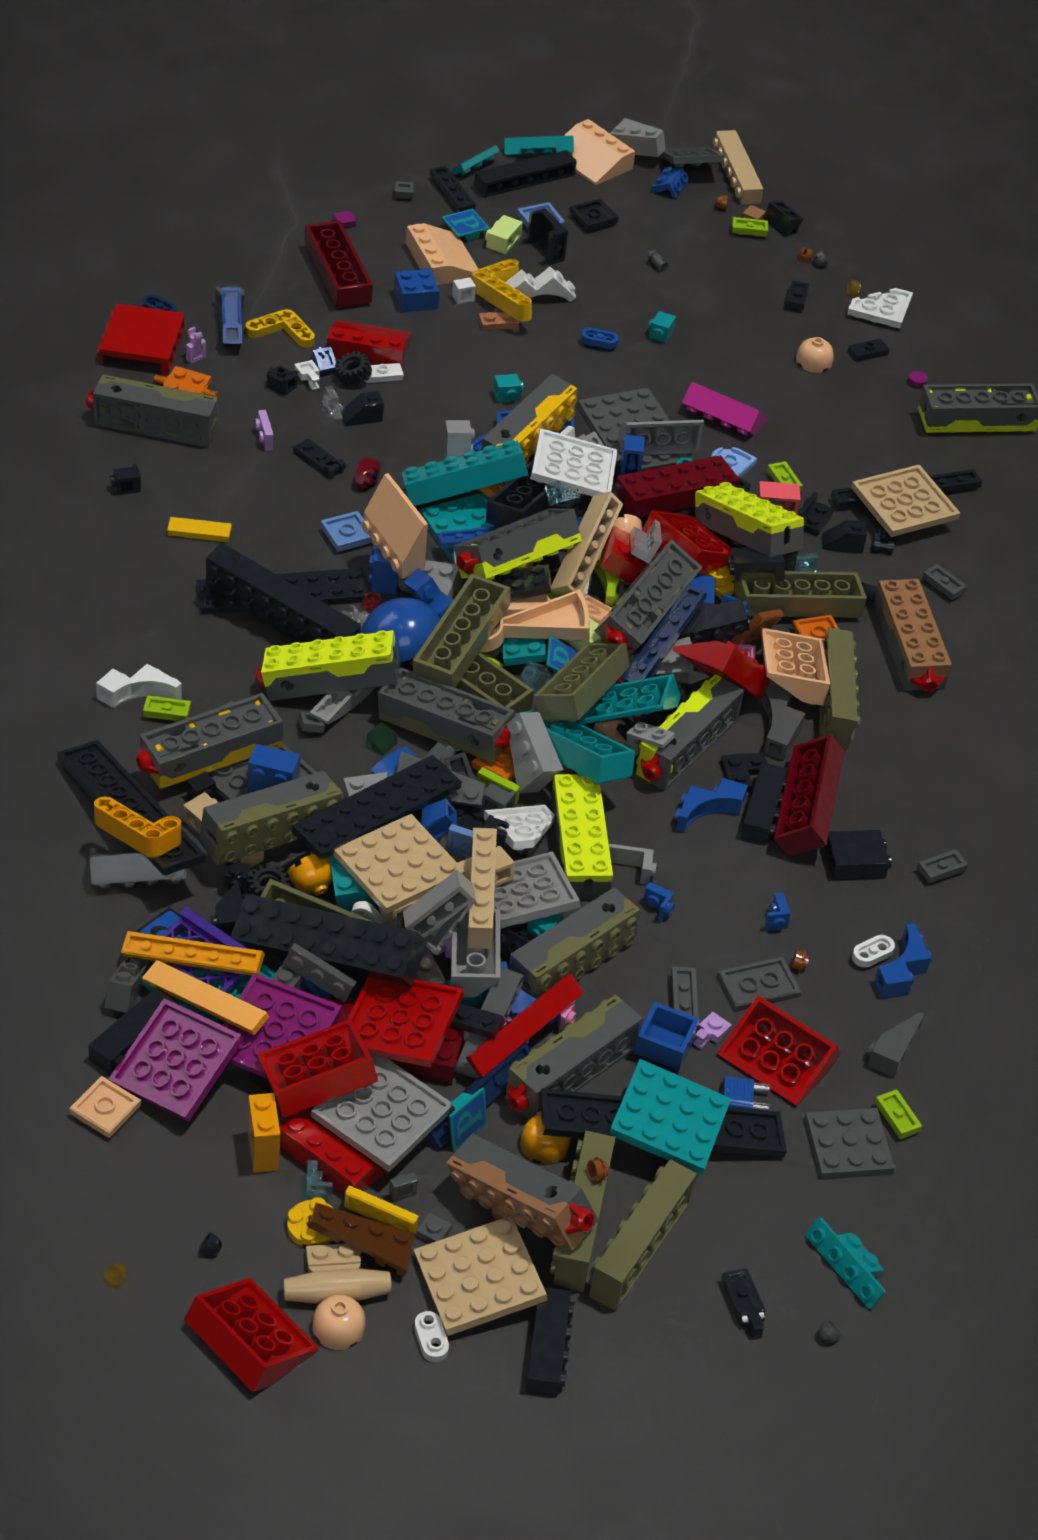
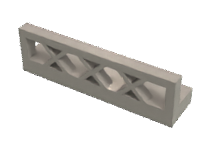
[630,520,662,564]

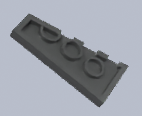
[397,751,486,808]

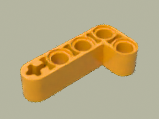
[94,797,182,857]

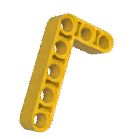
[472,259,532,322]

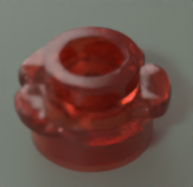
[362,592,383,611]

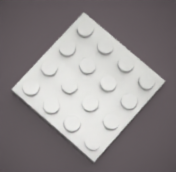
[530,428,617,496]

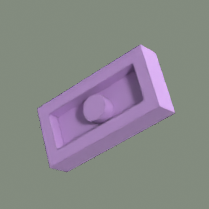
[255,410,274,451]

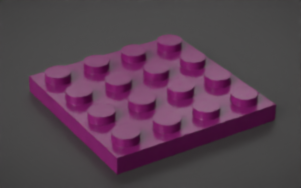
[223,973,343,1078]
[108,998,244,1122]

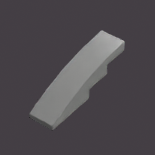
[310,687,376,725]

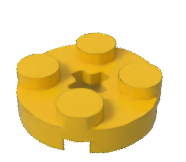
[287,1197,333,1247]

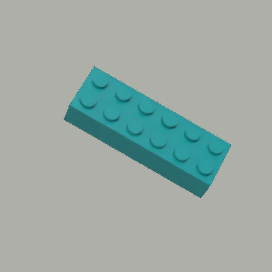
[401,440,528,506]
[515,710,635,784]

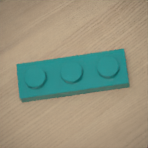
[451,145,499,175]

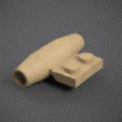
[283,1243,391,1304]

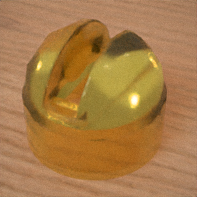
[846,279,861,295]
[104,1263,128,1286]

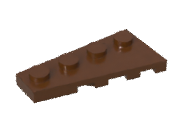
[309,1203,415,1277]

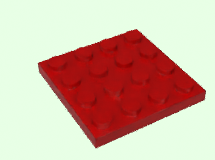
[347,977,464,1068]

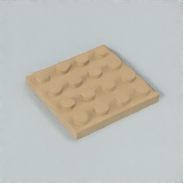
[851,465,960,537]
[333,814,465,914]
[414,1217,548,1336]

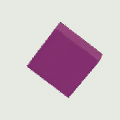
[333,211,356,228]

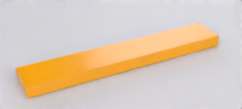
[121,931,265,976]
[142,960,269,1035]

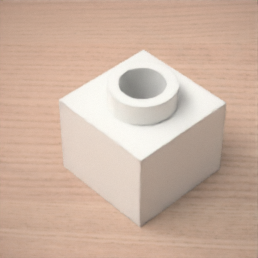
[452,278,476,304]

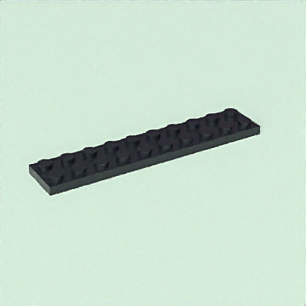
[57,740,206,876]
[539,1088,787,1158]

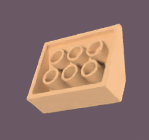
[564,119,635,186]
[406,223,478,285]
[362,473,428,579]
[761,628,830,705]

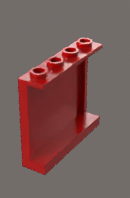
[97,303,185,375]

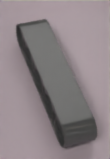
[455,967,524,1080]

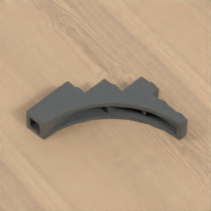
[756,661,805,761]

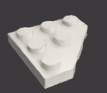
[847,288,913,328]
[483,805,555,851]

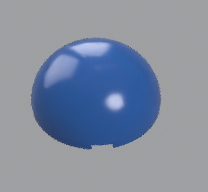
[361,598,440,666]

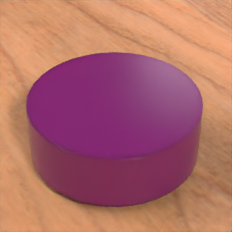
[908,371,928,388]

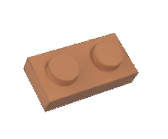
[478,312,519,331]

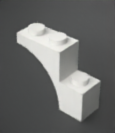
[505,267,576,302]
[96,664,182,708]

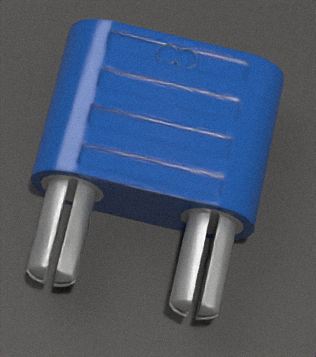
[722,1076,770,1111]

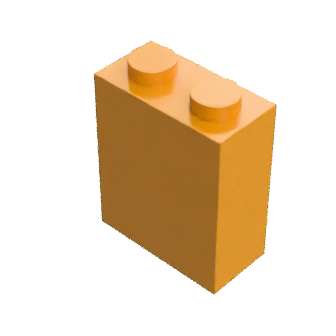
[248,1093,280,1173]

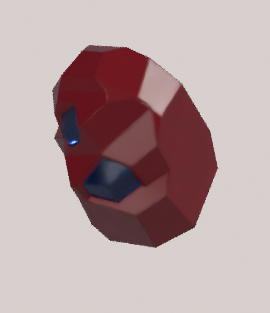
[355,457,381,489]

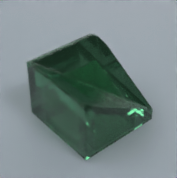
[366,722,398,756]

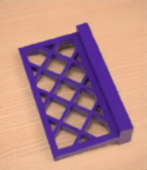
[162,907,247,993]

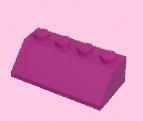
[682,382,768,436]

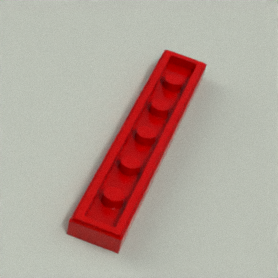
[465,973,584,1078]

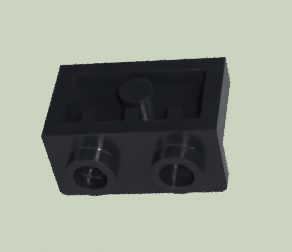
[797,492,834,537]
[500,924,538,957]

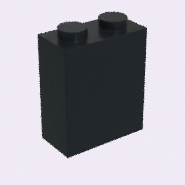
[824,830,892,880]

